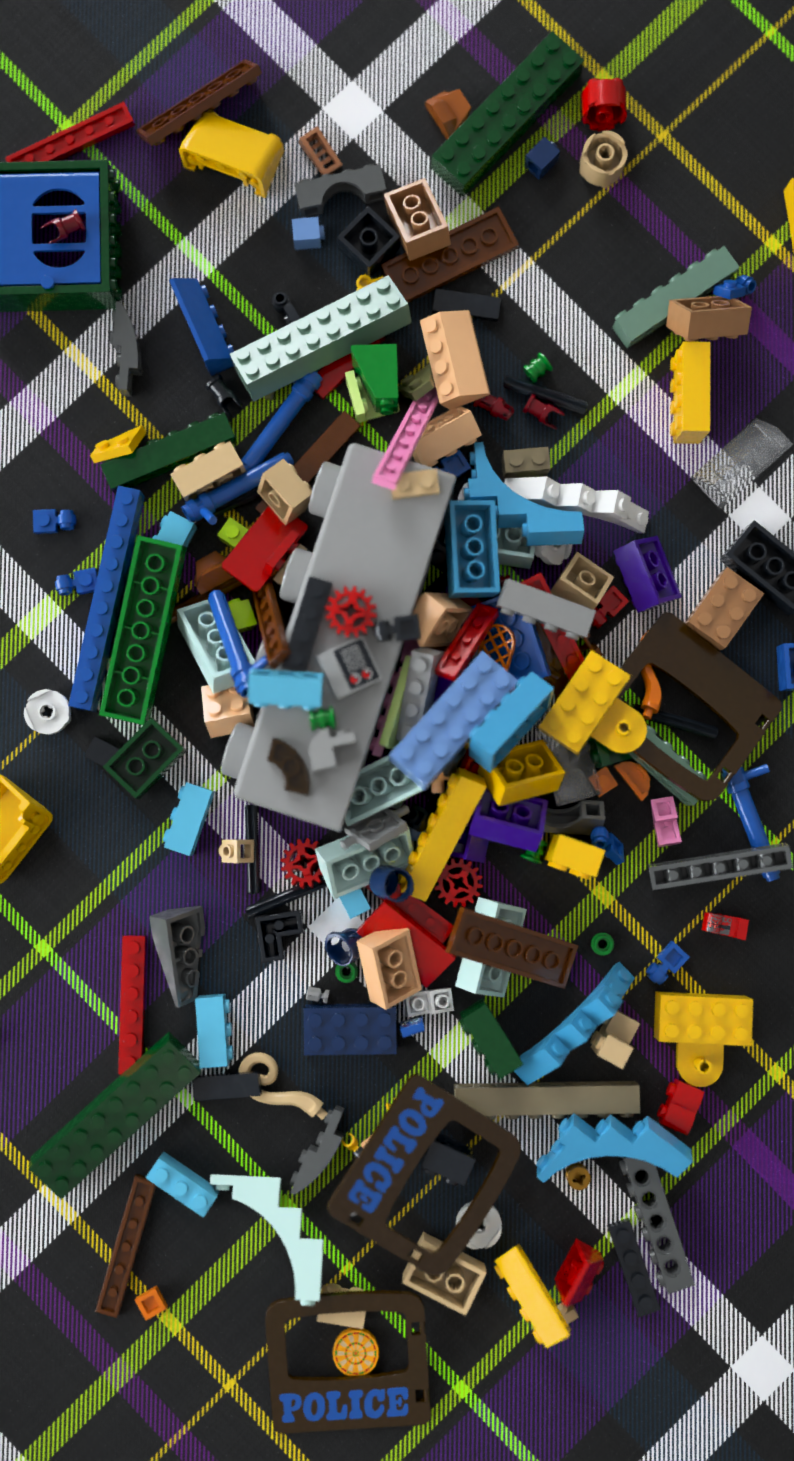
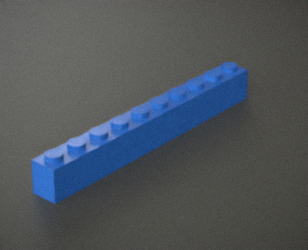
[68,486,145,712]

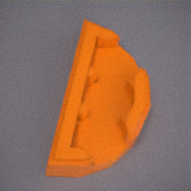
[613,761,650,801]

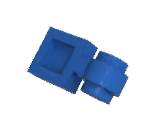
[713,275,756,299]
[434,449,471,479]
[33,509,76,534]
[55,567,98,596]
[591,826,624,865]
[646,941,690,985]

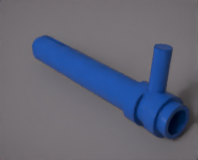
[241,371,323,472]
[181,452,294,525]
[208,590,268,698]
[721,764,780,882]

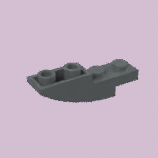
[110,301,142,397]
[289,1105,345,1195]

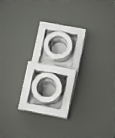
[404,987,454,1017]

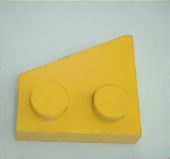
[90,425,146,463]

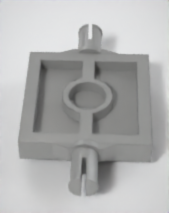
[340,804,410,852]

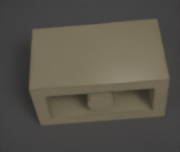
[501,447,551,480]

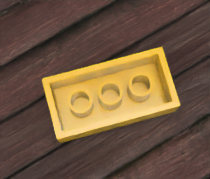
[670,341,710,444]

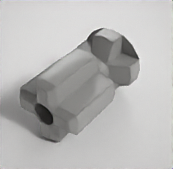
[306,986,329,1004]

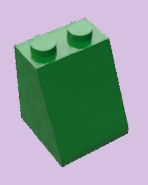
[351,344,398,415]

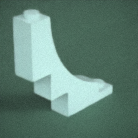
[210,1175,324,1306]

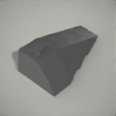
[149,906,205,1008]

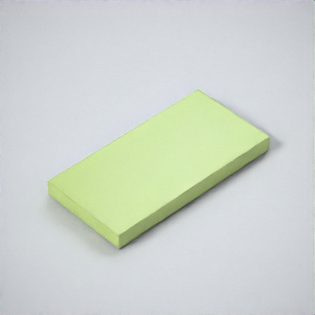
[379,655,411,751]

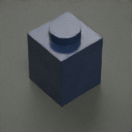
[524,136,560,180]

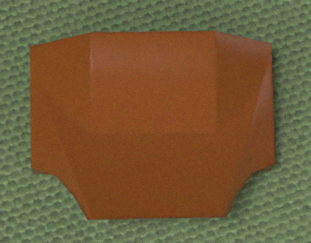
[425,89,471,139]
[193,551,233,595]

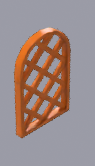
[478,624,516,672]

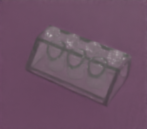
[691,418,793,510]
[535,714,603,806]

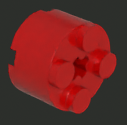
[581,78,627,131]

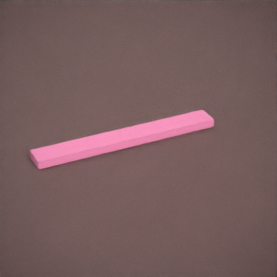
[372,385,439,490]

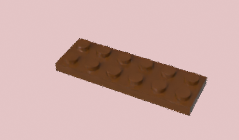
[136,59,262,146]
[381,206,519,303]
[445,907,579,989]

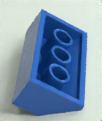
[169,278,234,376]

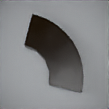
[267,738,310,796]

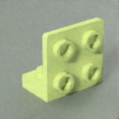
[345,370,400,423]

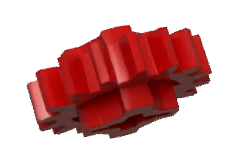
[325,586,377,639]
[280,838,323,889]
[434,858,483,907]

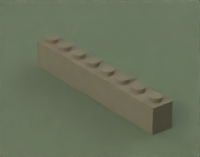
[454,1081,640,1120]

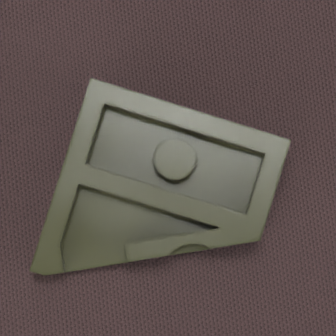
[398,364,434,401]

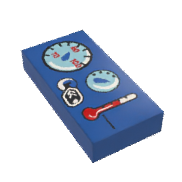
[400,1015,425,1038]

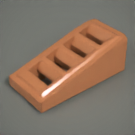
[298,126,343,175]

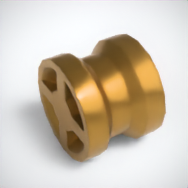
[565,1162,591,1190]

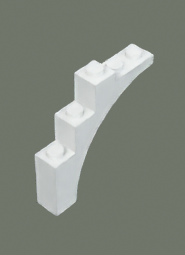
[504,477,649,533]

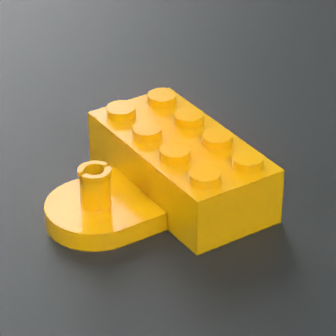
[539,650,647,756]
[654,991,753,1087]

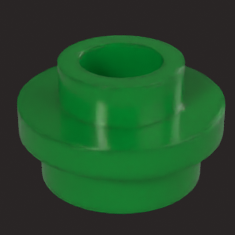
[591,932,614,956]
[335,962,358,983]

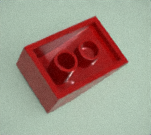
[554,1238,604,1307]

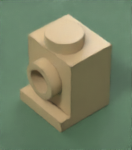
[219,839,254,863]

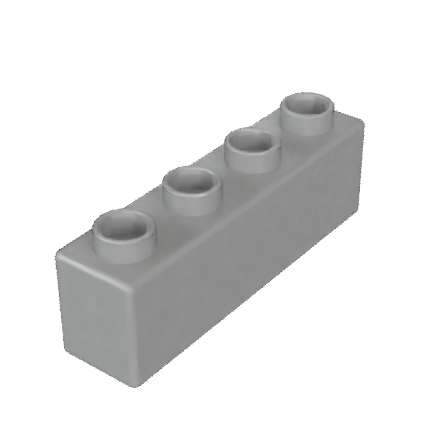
[221,443,456,832]

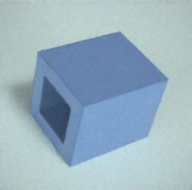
[292,217,325,250]

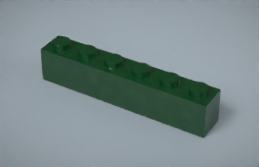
[100,412,237,494]

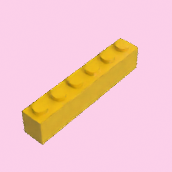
[398,767,487,902]

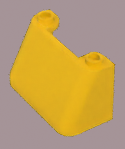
[179,111,284,198]
[0,774,53,884]

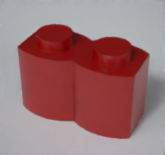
[657,1078,704,1135]

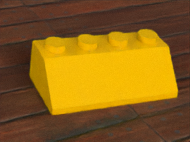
[494,1244,571,1348]

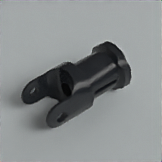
[205,375,243,417]

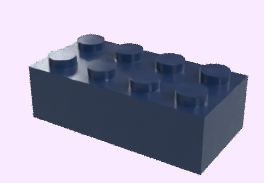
[304,1004,397,1055]

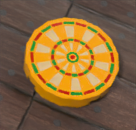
[333,1327,379,1376]

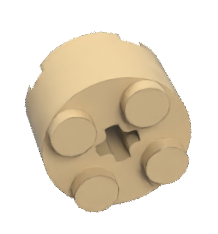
[580,131,628,188]

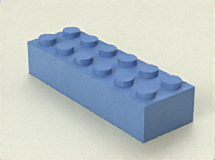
[389,651,518,791]

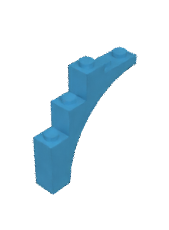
[463,442,584,546]
[514,962,635,1086]
[536,1113,693,1183]

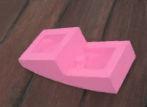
[650,796,682,847]

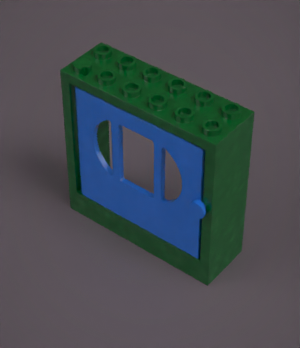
[0,160,122,312]

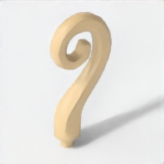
[238,1052,328,1120]

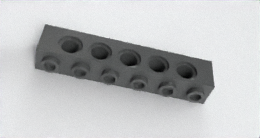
[648,843,793,890]
[619,1157,695,1294]

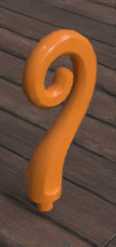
[639,630,662,720]

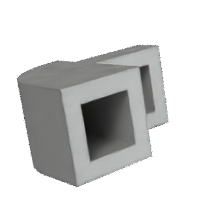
[309,728,357,772]

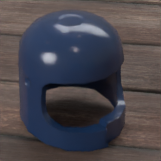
[369,865,414,902]
[325,928,363,966]

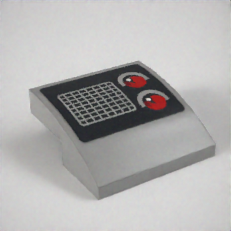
[316,636,383,700]

